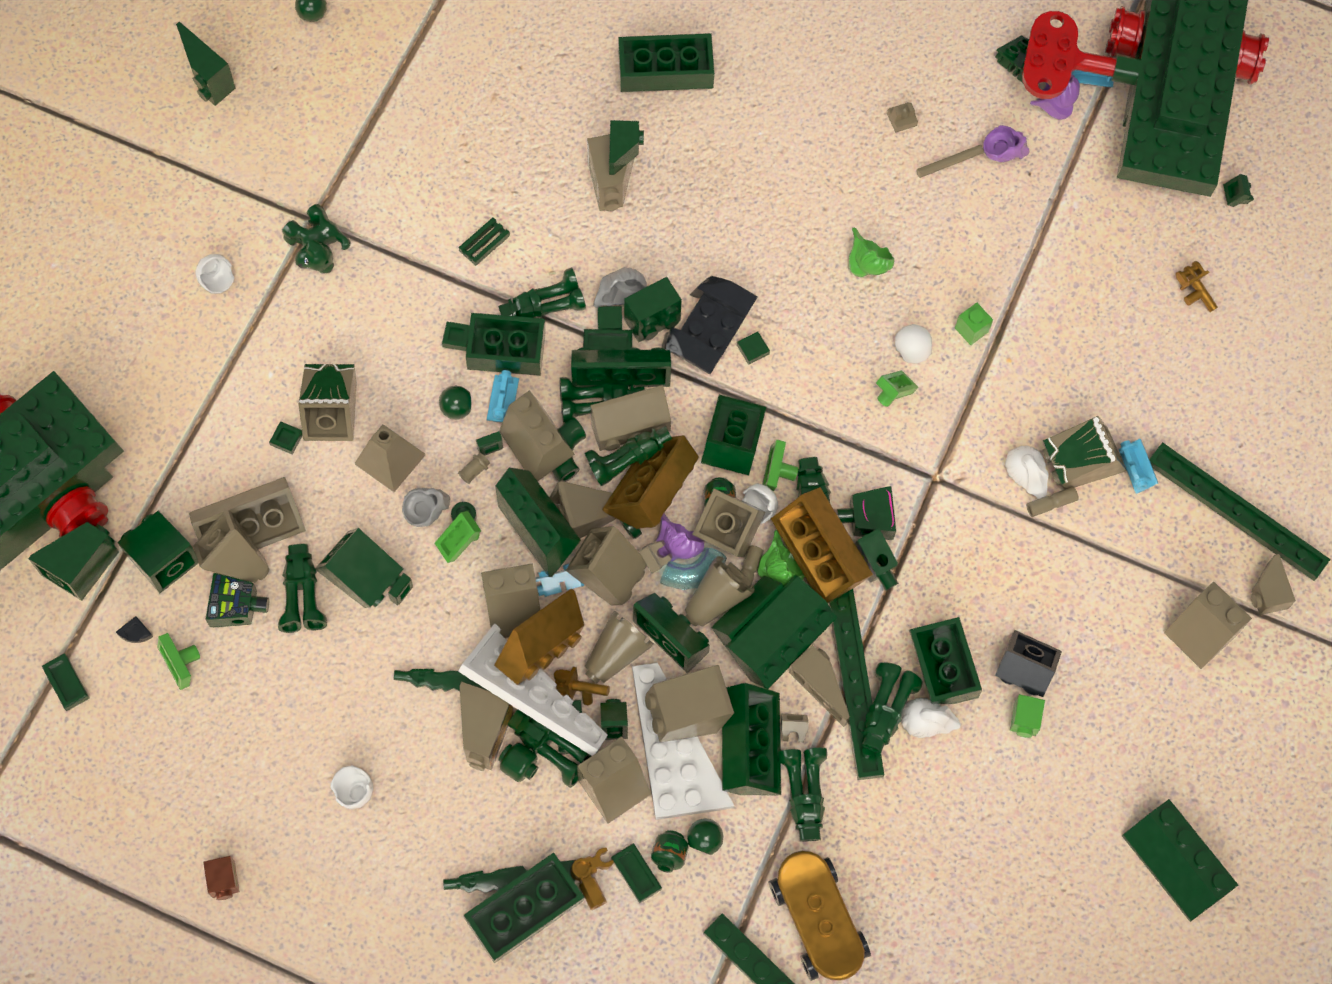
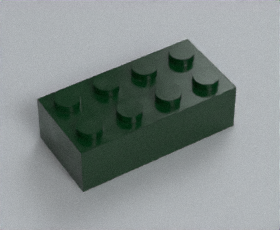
[618,33,715,92]
[463,853,585,963]

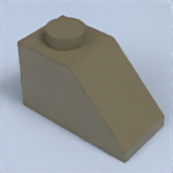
[1251,554,1296,615]

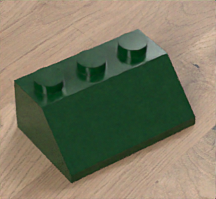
[711,575,784,646]
[633,593,710,673]
[909,617,982,704]

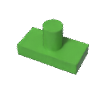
[876,370,918,407]
[762,440,798,491]
[434,511,481,563]
[157,633,200,690]

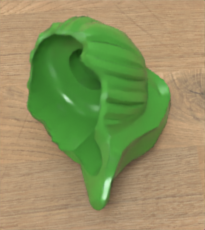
[849,227,894,277]
[757,530,804,586]

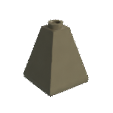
[355,424,425,492]
[550,481,616,539]
[193,509,270,583]

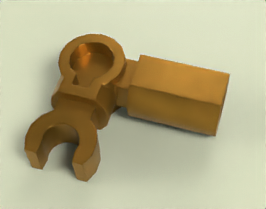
[570,848,614,910]

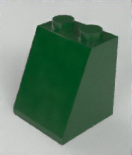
[117,511,198,594]
[28,522,119,601]
[315,528,404,608]

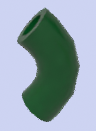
[552,417,586,482]

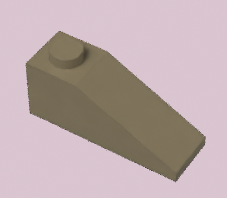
[789,645,850,727]

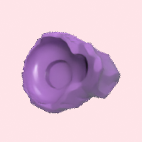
[1030,75,1080,120]
[983,125,1029,162]
[656,513,704,562]

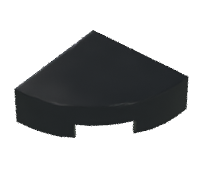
[116,616,153,643]

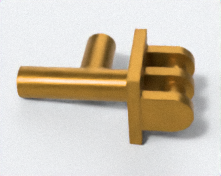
[1175,261,1218,312]
[554,666,610,706]

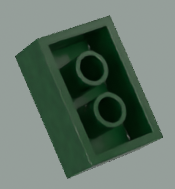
[466,313,546,376]

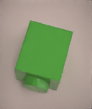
[955,302,993,346]
[1010,694,1045,738]

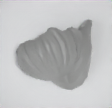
[594,267,647,308]
[402,488,450,527]

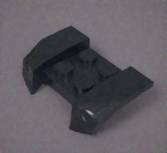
[662,276,758,374]

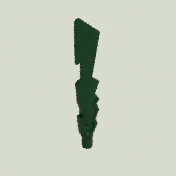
[394,669,489,692]
[443,860,576,893]

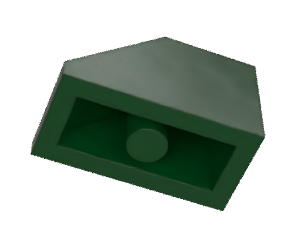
[609,120,644,175]
[600,699,628,740]

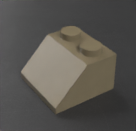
[692,489,765,557]

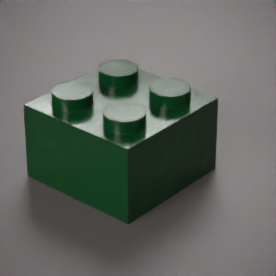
[624,277,682,343]

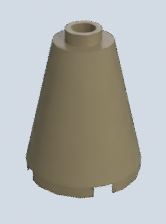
[685,556,755,627]
[584,611,654,684]

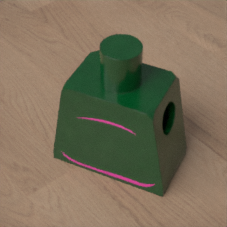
[836,486,896,540]

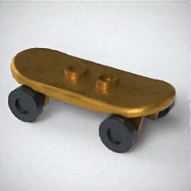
[769,850,871,981]

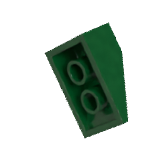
[176,21,236,106]
[701,394,767,476]

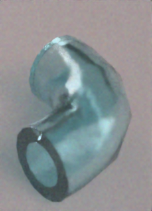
[660,547,727,590]

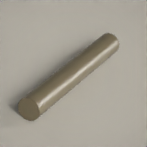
[916,145,984,178]

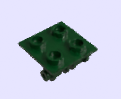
[995,35,1029,83]

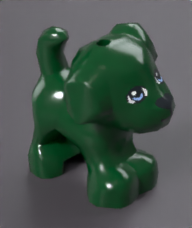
[282,204,351,273]

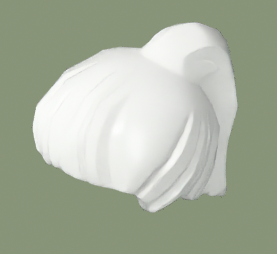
[1005,446,1049,499]
[901,698,961,738]

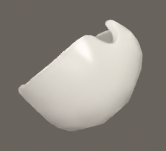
[195,254,234,294]
[895,324,932,364]
[742,483,778,524]
[330,765,373,810]

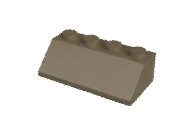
[189,477,306,549]

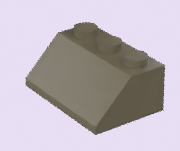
[591,385,671,451]
[499,390,575,481]

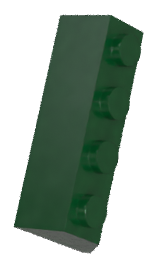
[571,347,671,387]
[495,467,581,577]
[725,575,837,689]
[722,683,781,796]
[1122,799,1238,922]

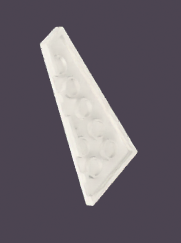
[459,624,608,756]
[632,663,734,820]

